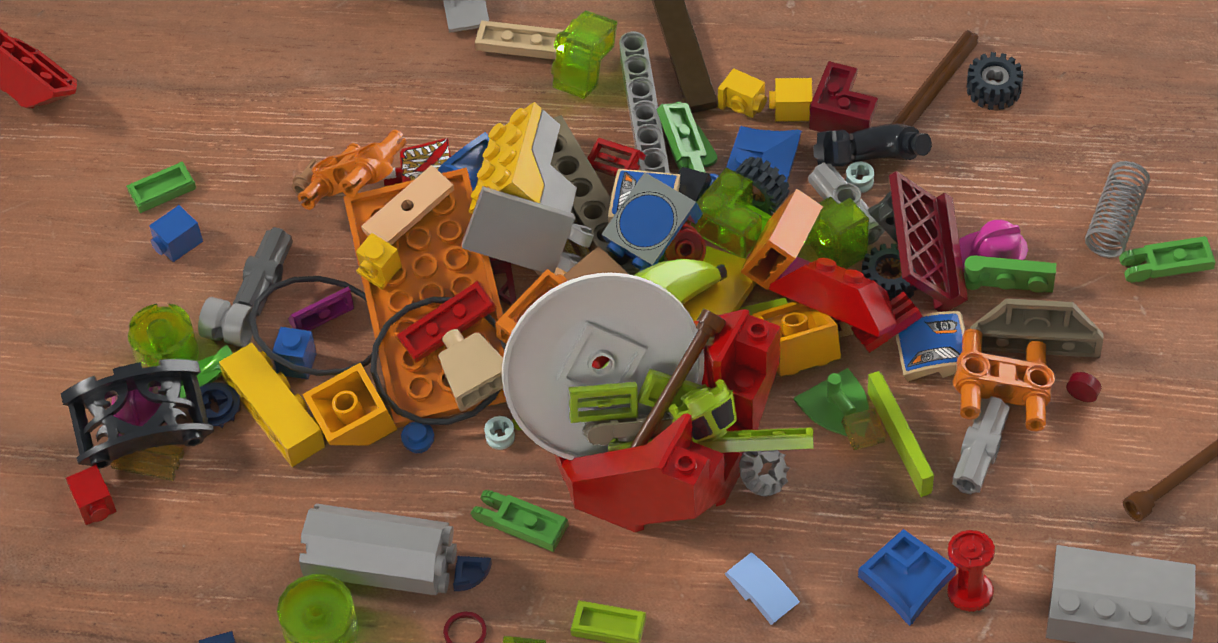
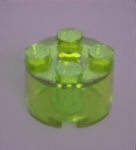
[128,304,199,368]

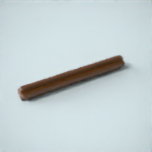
[891,30,979,127]

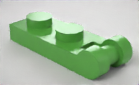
[964,256,1056,292]

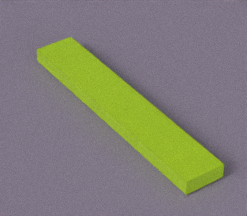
[608,427,814,453]

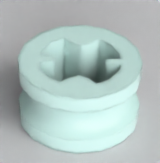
[846,161,874,193]
[484,416,515,450]

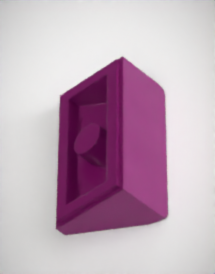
[288,287,354,331]

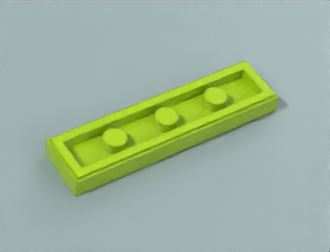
[867,371,934,497]

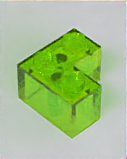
[551,10,618,99]
[691,168,762,259]
[804,196,869,269]

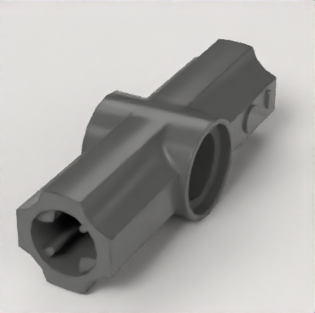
[233,227,293,316]

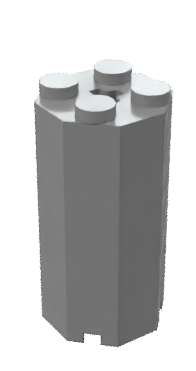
[299,503,457,595]

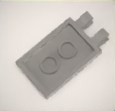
[462,186,594,273]

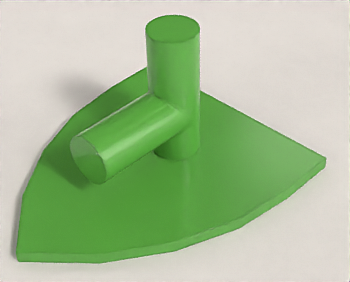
[793,368,869,438]

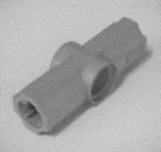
[808,162,885,245]
[952,396,1010,495]

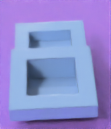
[725,552,800,625]

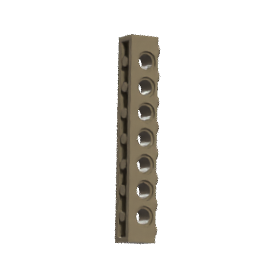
[550,115,640,275]

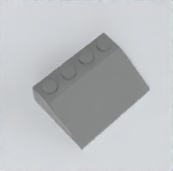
[1046,545,1196,643]

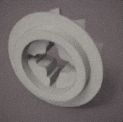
[739,450,790,496]

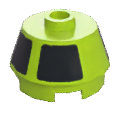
[669,379,737,443]

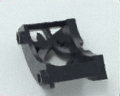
[60,359,214,469]

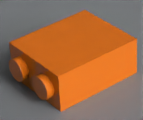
[741,189,823,290]

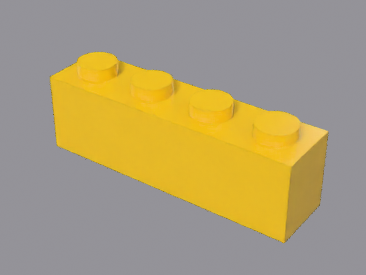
[219,343,325,467]

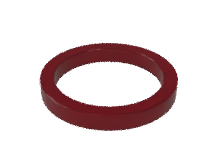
[443,611,487,643]

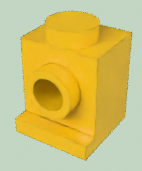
[718,68,767,118]
[356,233,402,290]

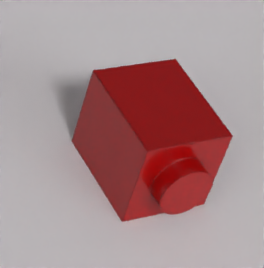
[65,465,117,525]

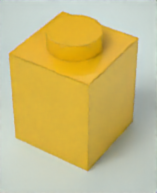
[769,78,812,121]

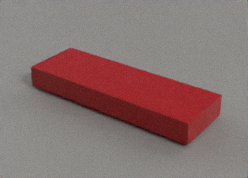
[397,281,497,363]

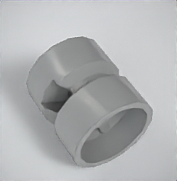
[198,297,256,347]

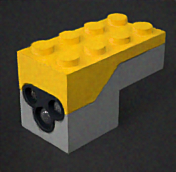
[469,102,577,215]

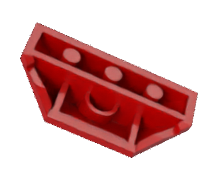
[0,28,77,108]
[769,258,896,337]

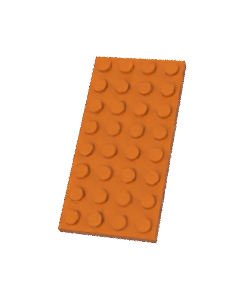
[343,168,507,428]

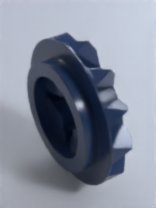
[188,382,240,429]

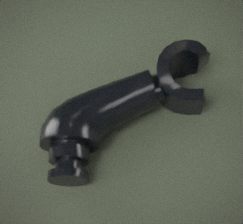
[813,124,932,167]

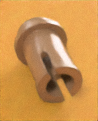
[292,158,321,195]

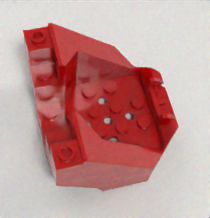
[554,309,781,533]

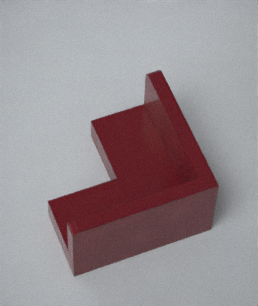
[809,61,878,134]

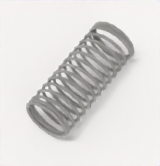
[1085,161,1150,257]

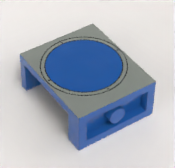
[601,172,703,271]

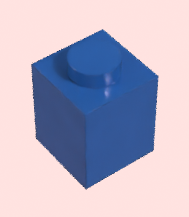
[149,205,203,262]
[272,327,317,379]

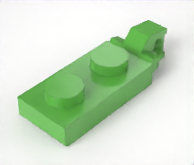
[656,103,707,173]

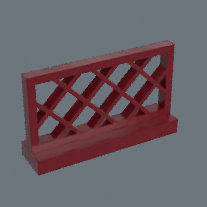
[889,171,968,312]

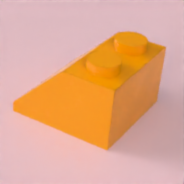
[752,301,841,376]
[302,363,397,446]

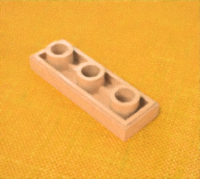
[361,165,454,245]

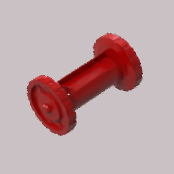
[947,530,995,612]

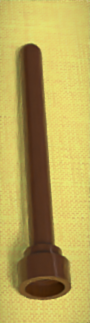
[630,309,726,448]
[1123,439,1218,522]

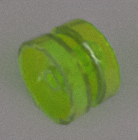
[277,574,359,643]

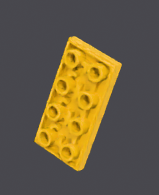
[683,246,757,321]

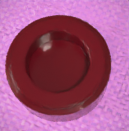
[1066,372,1102,403]

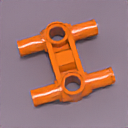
[297,130,406,210]
[953,329,1055,432]

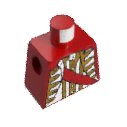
[384,138,451,187]

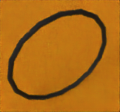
[249,276,379,376]
[370,297,506,425]

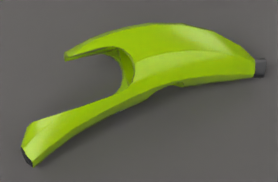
[601,259,727,369]

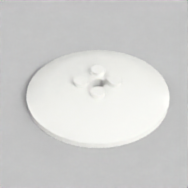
[502,273,704,460]

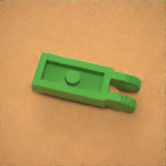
[1119,236,1216,283]
[470,489,569,552]

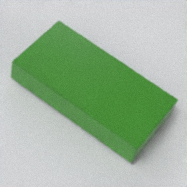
[126,161,196,213]

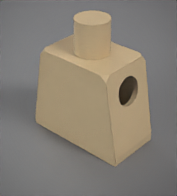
[438,329,503,412]

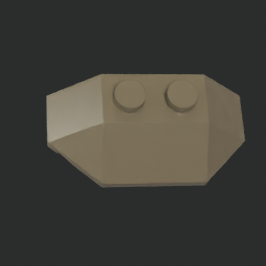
[971,298,1104,358]

